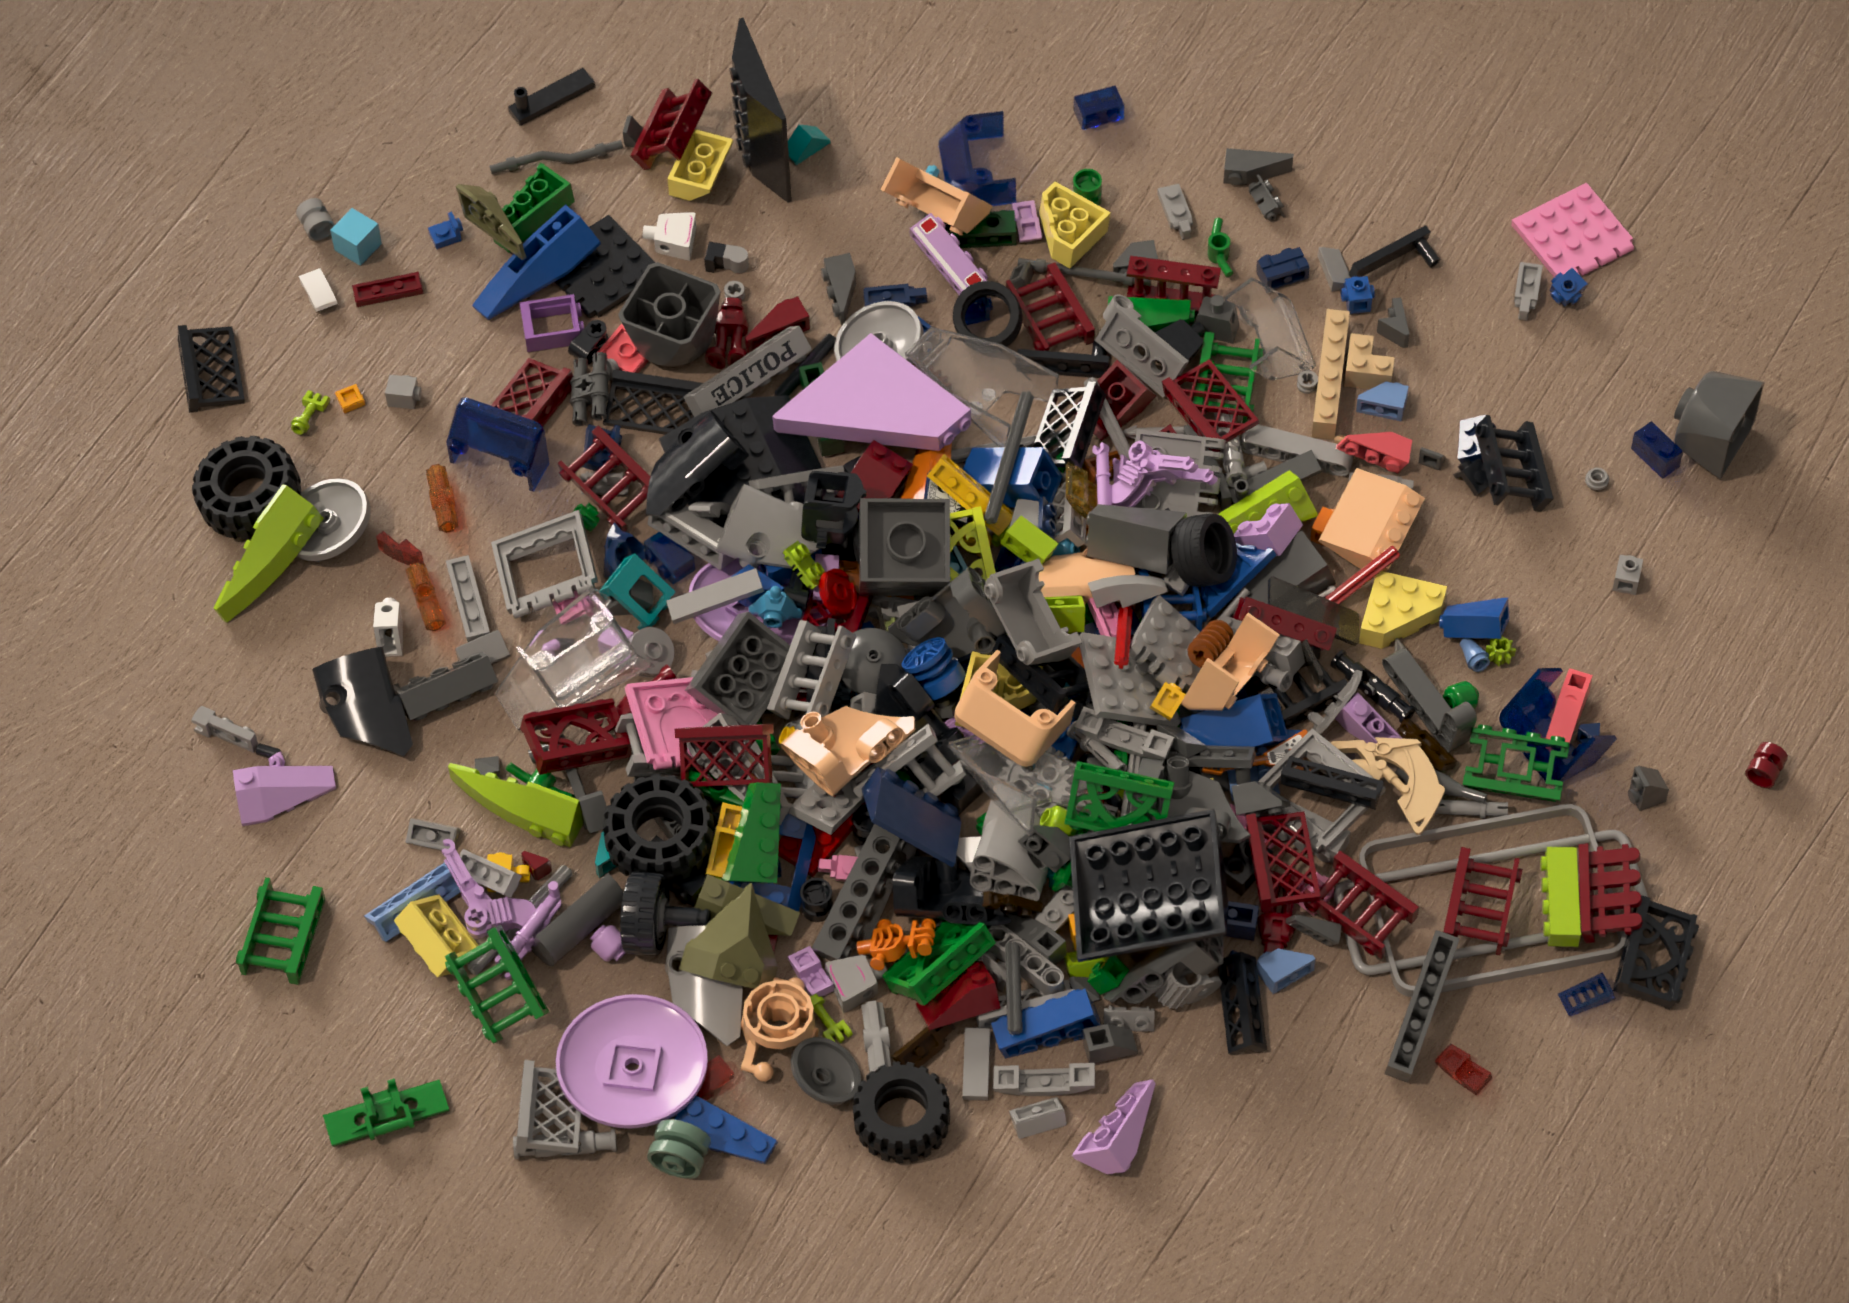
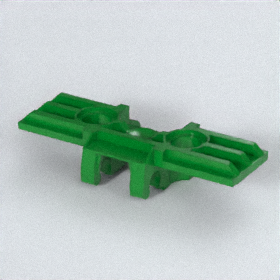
[323,1078,450,1147]

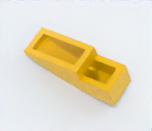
[706,802,742,878]

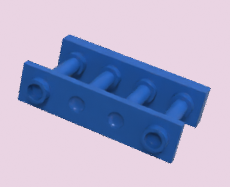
[1134,567,1207,632]

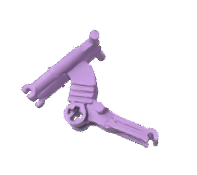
[1092,441,1218,507]
[442,839,562,980]

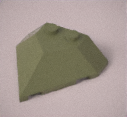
[679,883,778,989]

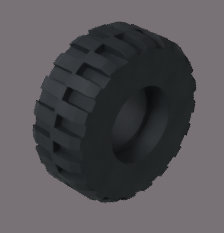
[192,436,302,539]
[603,774,715,884]

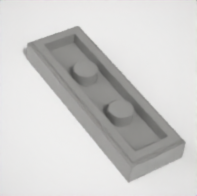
[963,1028,990,1100]

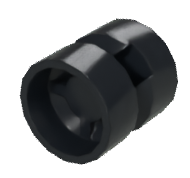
[852,805,874,846]
[800,878,833,922]

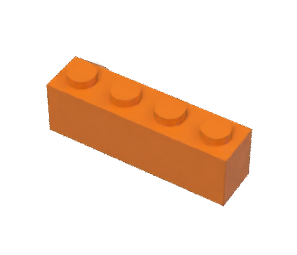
[900,443,952,499]

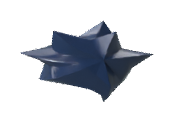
[604,522,646,578]

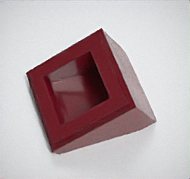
[521,851,552,881]

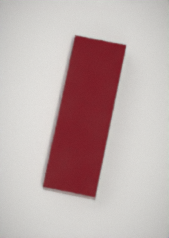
[352,272,423,307]

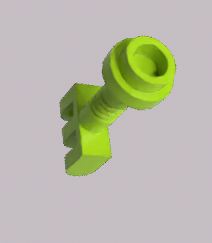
[291,390,330,435]
[810,994,853,1043]

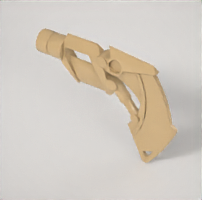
[1303,737,1445,835]

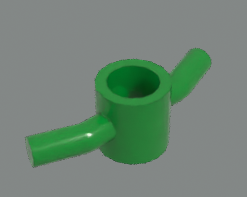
[1207,218,1234,278]
[505,762,575,798]

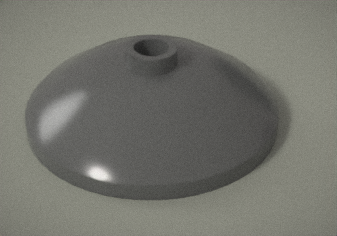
[841,628,907,694]
[791,1037,861,1105]

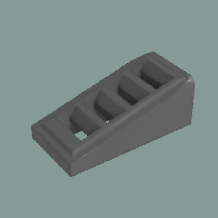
[1286,914,1342,946]

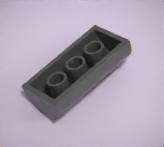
[532,873,624,966]

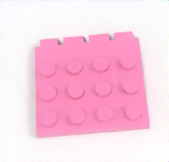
[1511,183,1634,277]
[625,677,718,770]

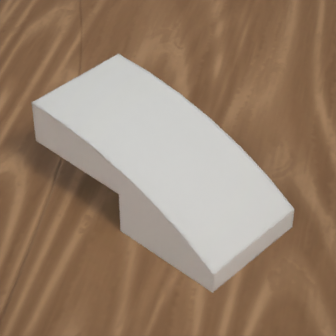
[299,268,337,312]

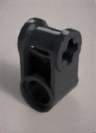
[568,320,609,365]

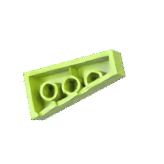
[1219,470,1318,534]

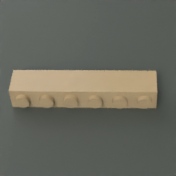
[1312,309,1350,440]

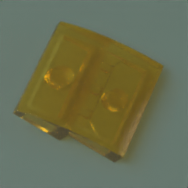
[1066,462,1098,519]

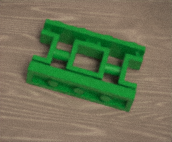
[1462,724,1570,803]

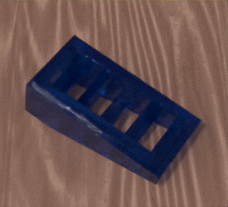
[1558,972,1615,1016]

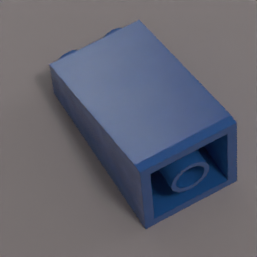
[963,447,1063,508]
[1181,693,1289,750]

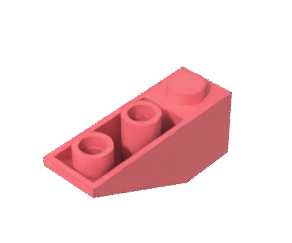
[1336,432,1412,473]
[1545,668,1593,743]

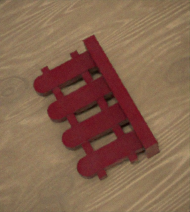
[1578,843,1643,943]

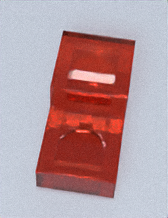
[376,531,424,568]
[1435,1043,1492,1096]
[696,1055,734,1101]

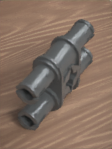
[570,352,610,426]

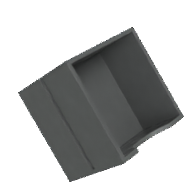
[859,498,950,596]

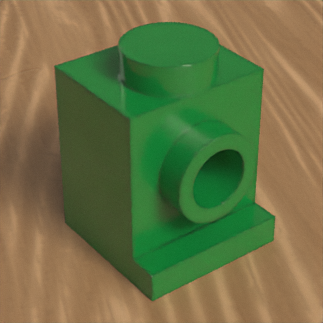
[1087,956,1129,995]

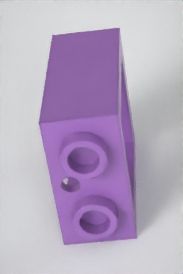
[520,294,584,352]

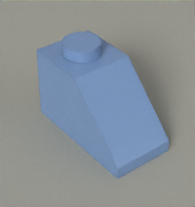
[1356,381,1409,421]
[1257,949,1315,994]

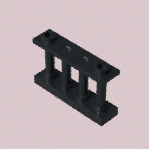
[1474,415,1554,512]
[991,634,1093,713]
[1245,646,1348,730]

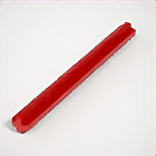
[1114,601,1133,669]

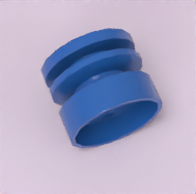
[901,637,966,700]

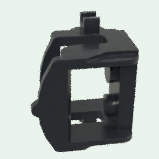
[801,471,867,549]

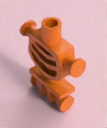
[857,918,936,971]

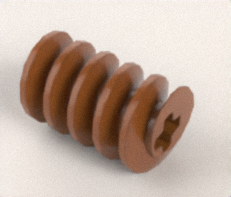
[1187,620,1234,668]

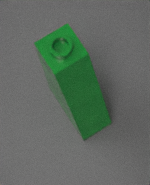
[1108,296,1195,333]

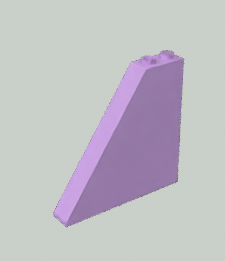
[772,333,971,451]

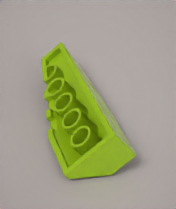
[213,484,324,622]
[448,763,583,848]

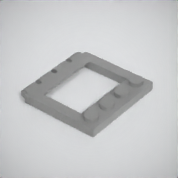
[491,510,598,619]
[1258,729,1385,853]

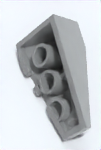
[687,713,764,801]

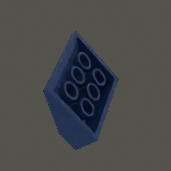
[861,766,961,867]

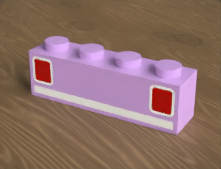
[910,213,988,295]

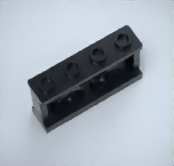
[1612,895,1699,1010]

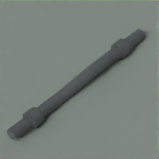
[489,140,623,174]
[1017,258,1152,286]

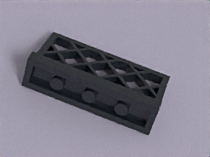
[177,325,245,413]
[603,369,703,435]
[1034,381,1106,472]

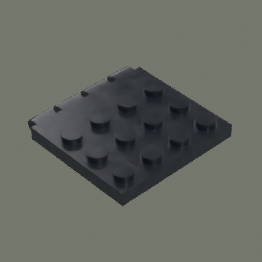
[555,215,655,318]

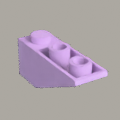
[1335,692,1403,744]

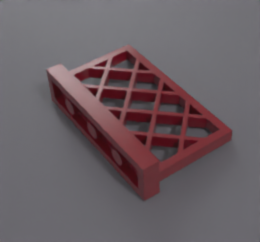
[477,358,573,450]
[1162,359,1259,452]
[802,591,873,633]
[675,724,774,786]
[1246,811,1321,912]

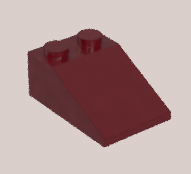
[1075,360,1156,441]
[835,440,913,513]
[916,961,1001,1030]

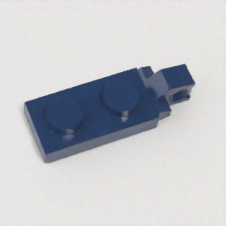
[863,284,927,307]

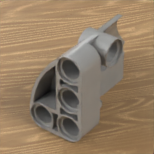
[716,484,843,569]
[970,783,1048,901]
[665,926,743,1046]

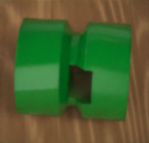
[1073,169,1102,206]

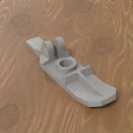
[1308,670,1362,734]

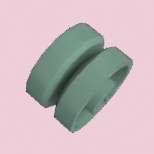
[647,1119,711,1179]

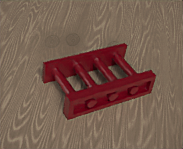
[630,79,712,170]
[1127,256,1221,316]
[1006,262,1095,351]
[558,425,651,532]
[1233,597,1337,651]
[1443,847,1523,956]
[1302,851,1419,959]

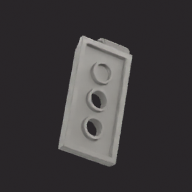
[1095,294,1189,398]
[789,772,865,835]

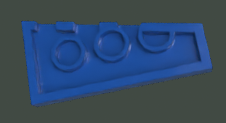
[674,1096,778,1164]

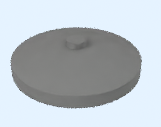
[834,301,924,363]
[297,479,371,561]

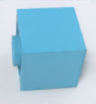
[330,208,382,266]

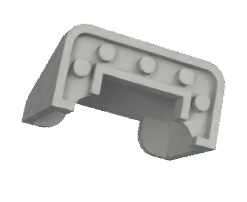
[984,559,1082,665]

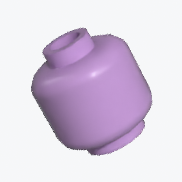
[590,925,626,962]

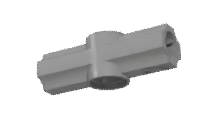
[861,1001,891,1073]

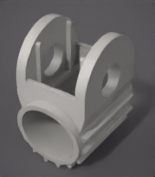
[1154,962,1222,1009]

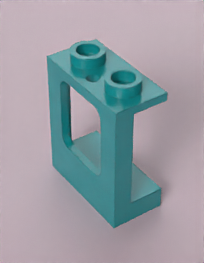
[598,553,676,630]

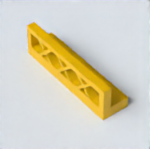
[927,454,1014,536]

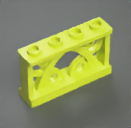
[950,506,996,582]

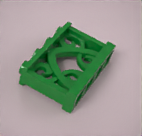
[1064,761,1175,832]
[882,920,996,1006]

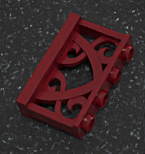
[520,698,632,775]

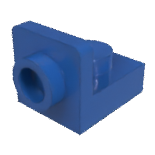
[428,212,463,249]

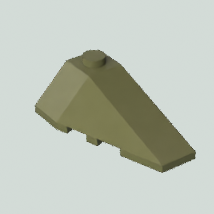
[456,184,526,260]
[695,874,800,936]

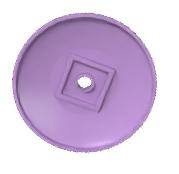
[556,994,708,1128]

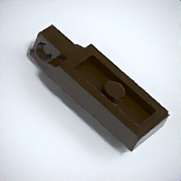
[1397,718,1457,772]
[982,891,1043,918]
[892,1023,955,1068]

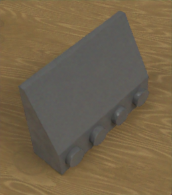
[685,612,790,725]

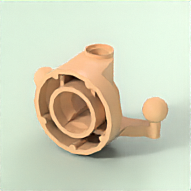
[740,977,819,1082]

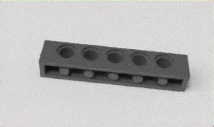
[812,824,907,961]
[1384,930,1460,1083]

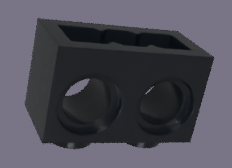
[1223,839,1273,896]

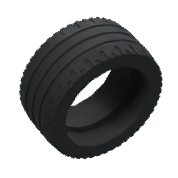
[953,281,1023,353]
[1171,514,1237,587]

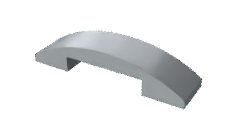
[1074,707,1174,760]
[994,1063,1095,1096]

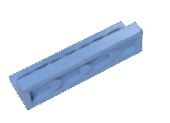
[364,863,461,942]

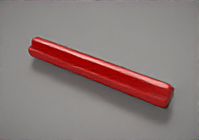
[1320,546,1400,612]

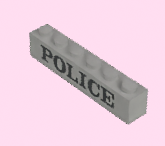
[683,326,812,417]

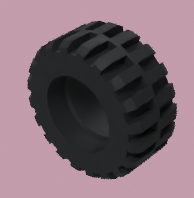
[853,1062,950,1163]

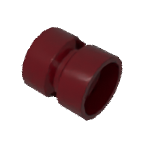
[1745,742,1788,788]

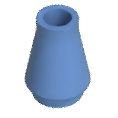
[1460,638,1490,672]

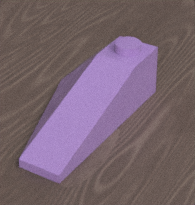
[233,766,336,826]
[1072,1079,1156,1174]

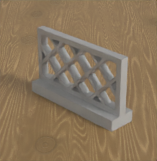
[515,1060,581,1154]

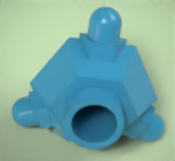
[748,586,802,628]

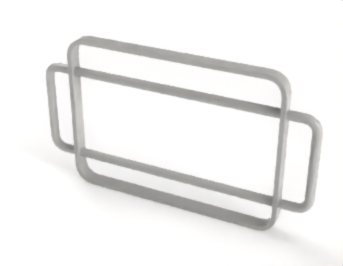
[1334,804,1650,997]

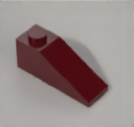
[745,296,810,354]

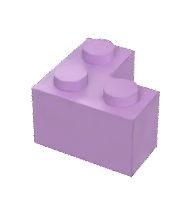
[1234,503,1303,556]

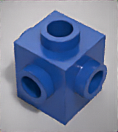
[1550,267,1587,306]
[1341,276,1375,314]

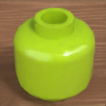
[1040,805,1077,837]

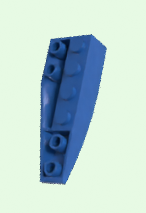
[472,205,601,320]

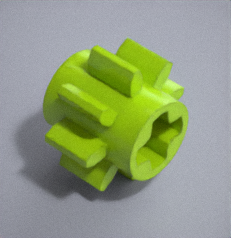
[1485,635,1516,667]

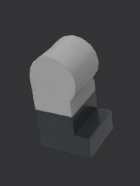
[704,242,749,273]

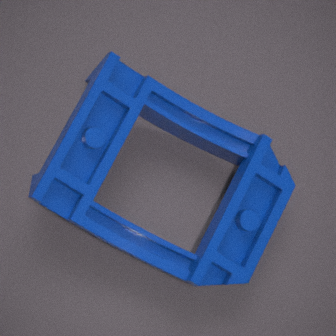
[730,813,816,912]

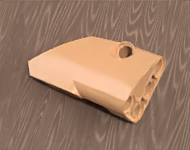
[1039,549,1136,610]
[781,706,915,796]

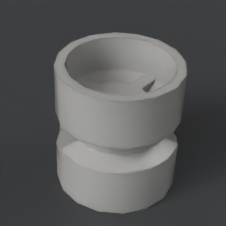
[296,198,335,241]

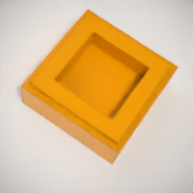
[335,384,365,414]

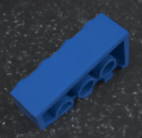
[991,989,1102,1059]

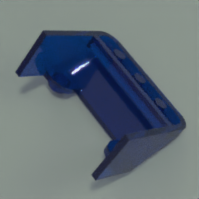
[939,111,1016,206]
[446,397,549,492]
[1499,668,1617,782]

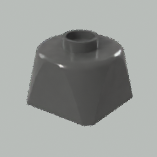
[618,262,720,367]
[1674,371,1765,479]

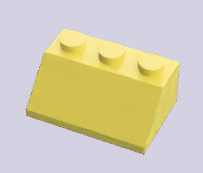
[668,129,733,201]
[394,894,479,978]

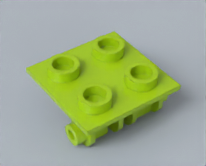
[782,541,825,590]

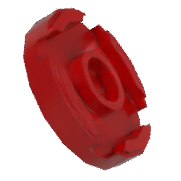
[818,568,857,616]

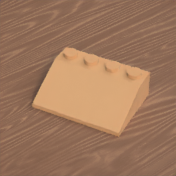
[1318,468,1425,579]

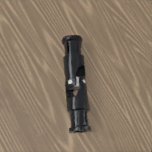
[1330,650,1416,723]

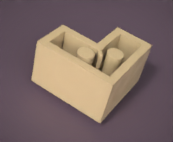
[1344,333,1394,389]

